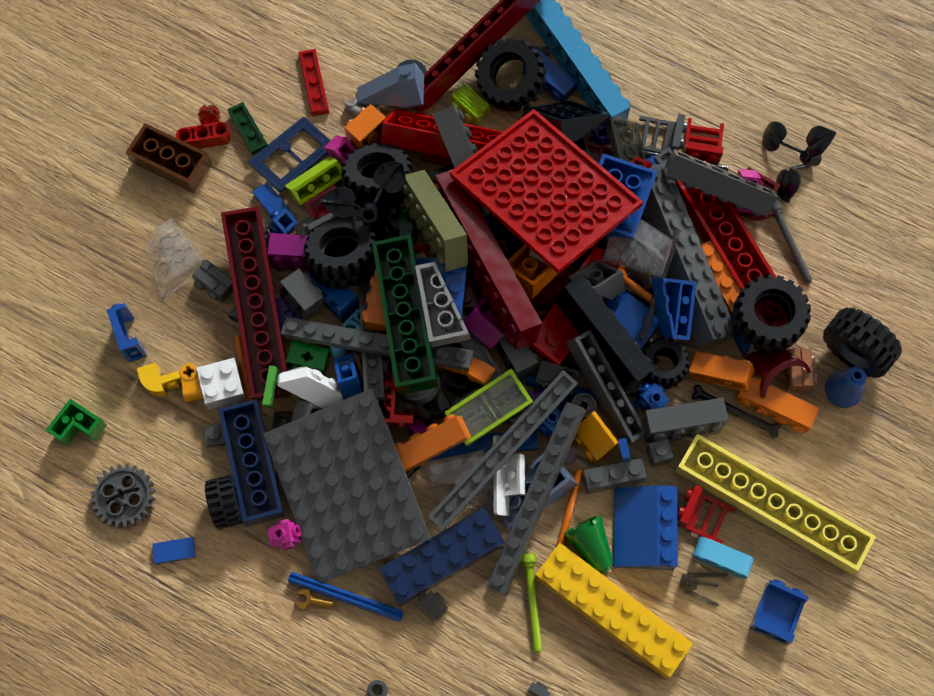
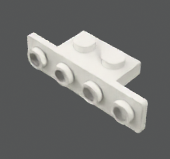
[493,435,525,516]

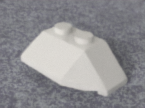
[277,367,344,408]

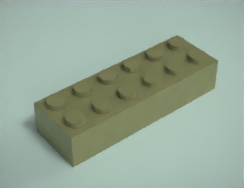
[402,170,468,272]

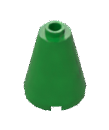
[565,515,613,574]

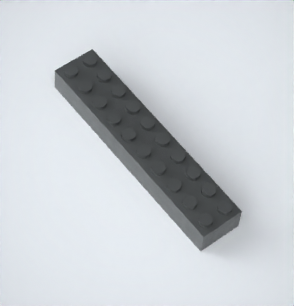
[643,164,737,348]

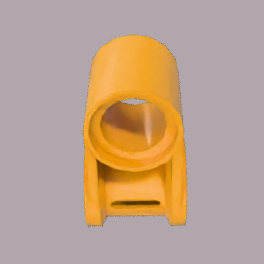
[180,363,204,403]

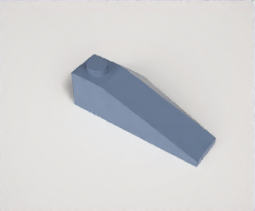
[357,63,424,109]
[500,453,578,529]

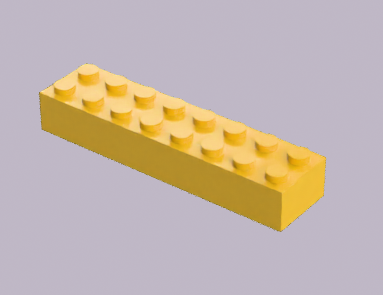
[534,543,693,679]

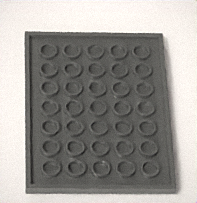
[263,388,431,583]

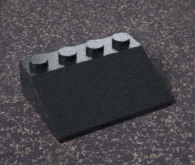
[523,101,609,141]

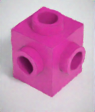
[267,519,302,550]

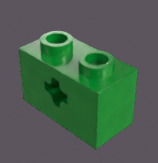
[286,340,331,376]

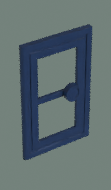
[247,116,331,193]

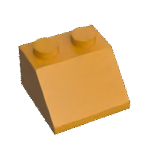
[573,411,619,465]

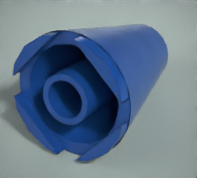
[824,367,867,408]

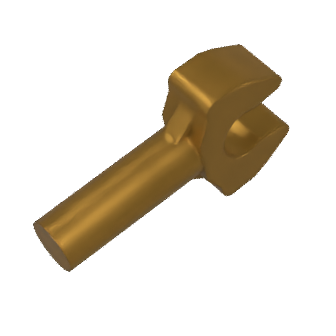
[295,589,334,611]

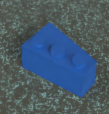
[308,273,359,323]
[651,277,697,340]

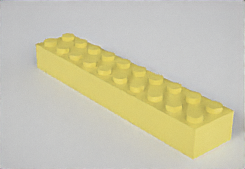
[675,434,876,575]

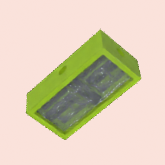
[445,369,533,447]

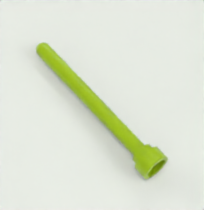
[521,553,542,653]

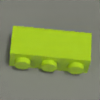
[285,156,342,206]

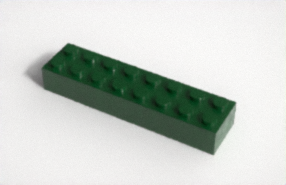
[372,234,439,395]

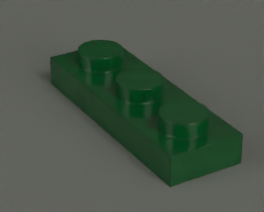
[227,102,268,155]

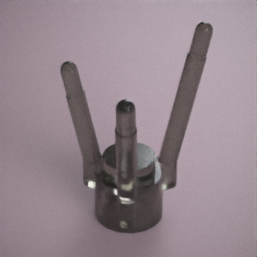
[680,572,728,607]

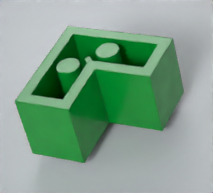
[45,399,107,447]

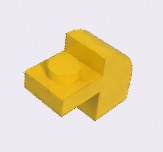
[137,362,182,397]

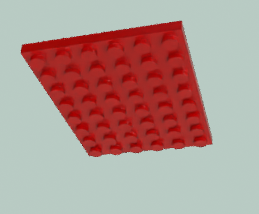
[450,109,643,274]

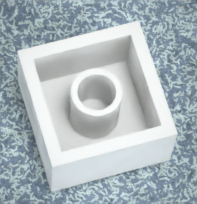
[197,358,246,410]

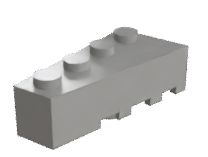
[415,262,471,347]

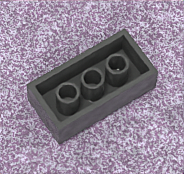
[641,398,729,443]

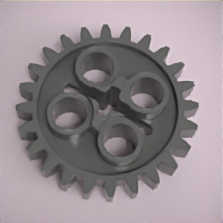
[89,464,156,529]

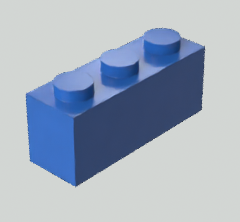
[523,49,578,102]

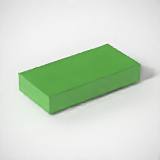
[262,365,279,408]

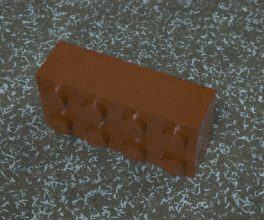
[126,123,212,192]

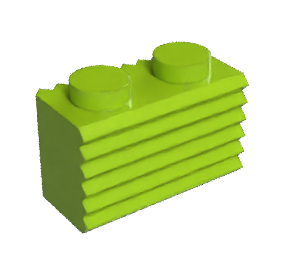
[450,83,491,126]

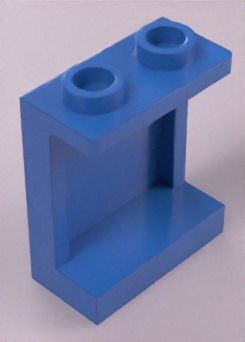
[106,303,147,363]
[749,579,809,645]

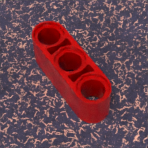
[176,122,231,149]

